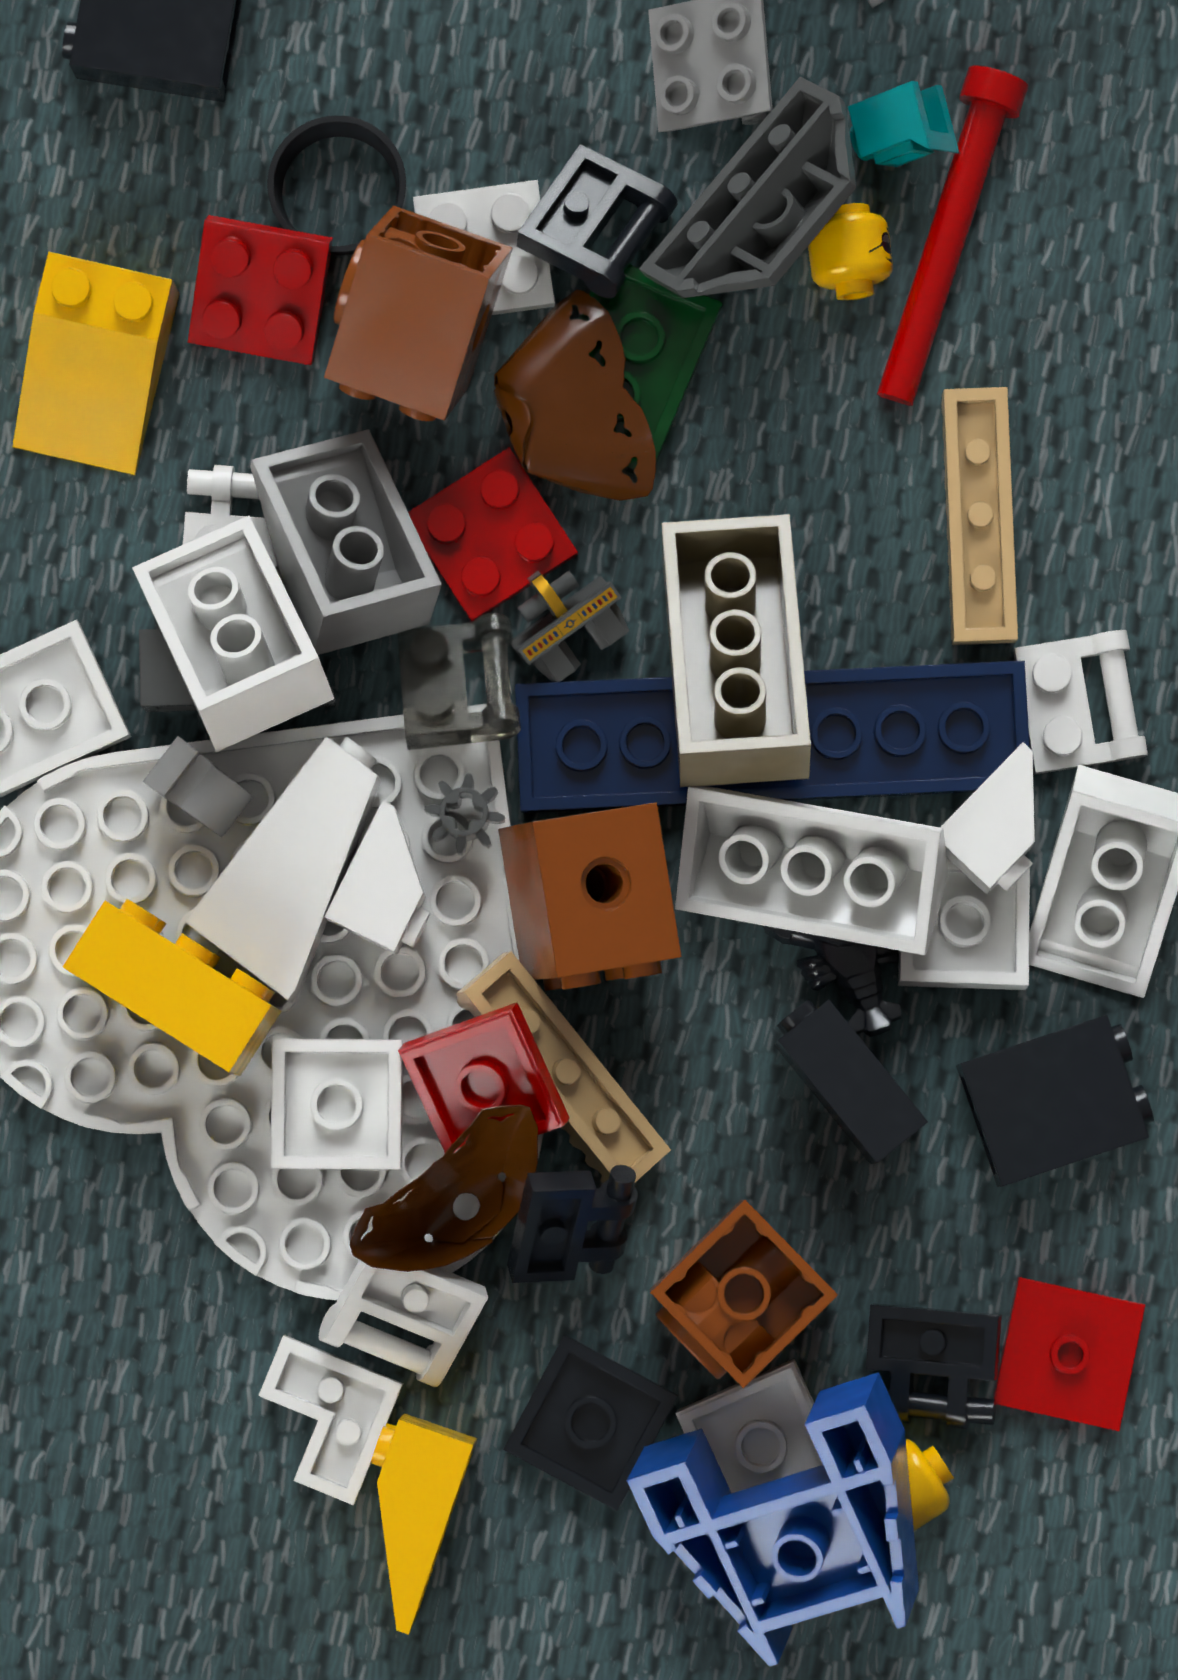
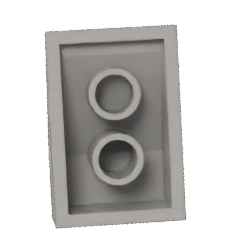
[250,429,442,655]

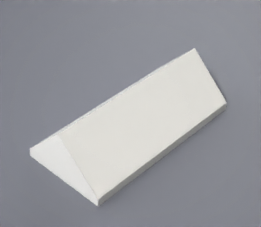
[675,786,949,955]

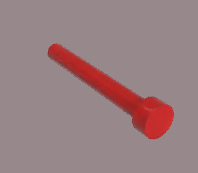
[877,65,1029,406]

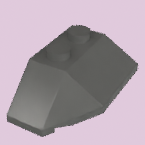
[639,77,856,298]

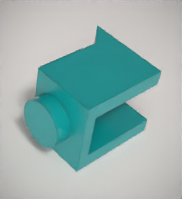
[848,81,960,167]

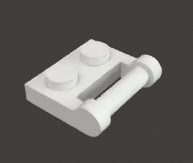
[1013,630,1148,775]
[319,1260,488,1387]

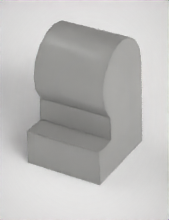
[143,736,253,837]

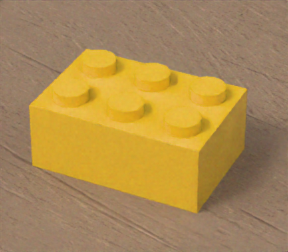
[62,898,282,1076]

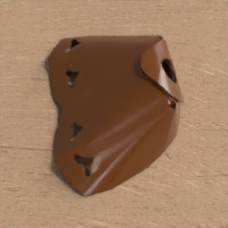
[494,289,656,501]
[349,1105,538,1272]

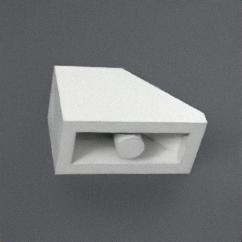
[940,742,1035,895]
[324,801,430,955]

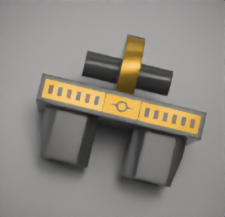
[508,571,629,682]

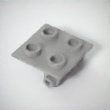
[648,0,773,132]

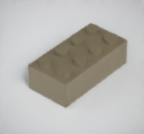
[662,514,811,787]

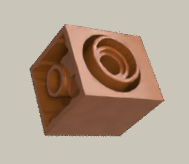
[324,205,513,421]
[498,802,682,991]
[649,1200,838,1388]

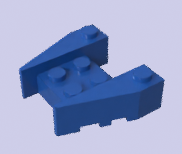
[627,1372,919,1666]

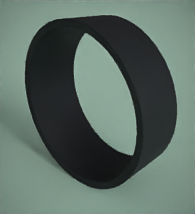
[267,115,406,255]

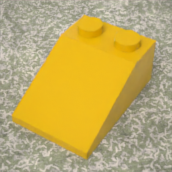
[12,251,179,476]
[371,1413,477,1635]

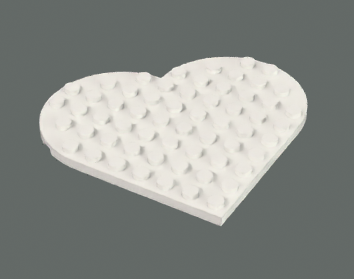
[0,703,544,1300]

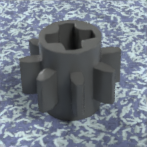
[424,773,505,855]

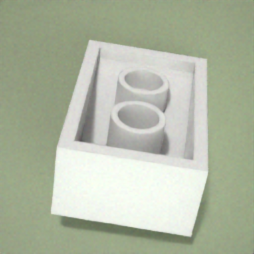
[132,515,334,752]
[1029,765,1178,998]

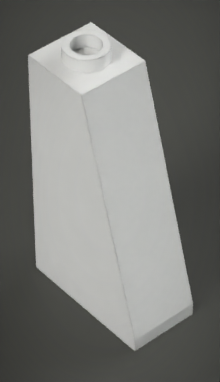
[184,736,381,1003]

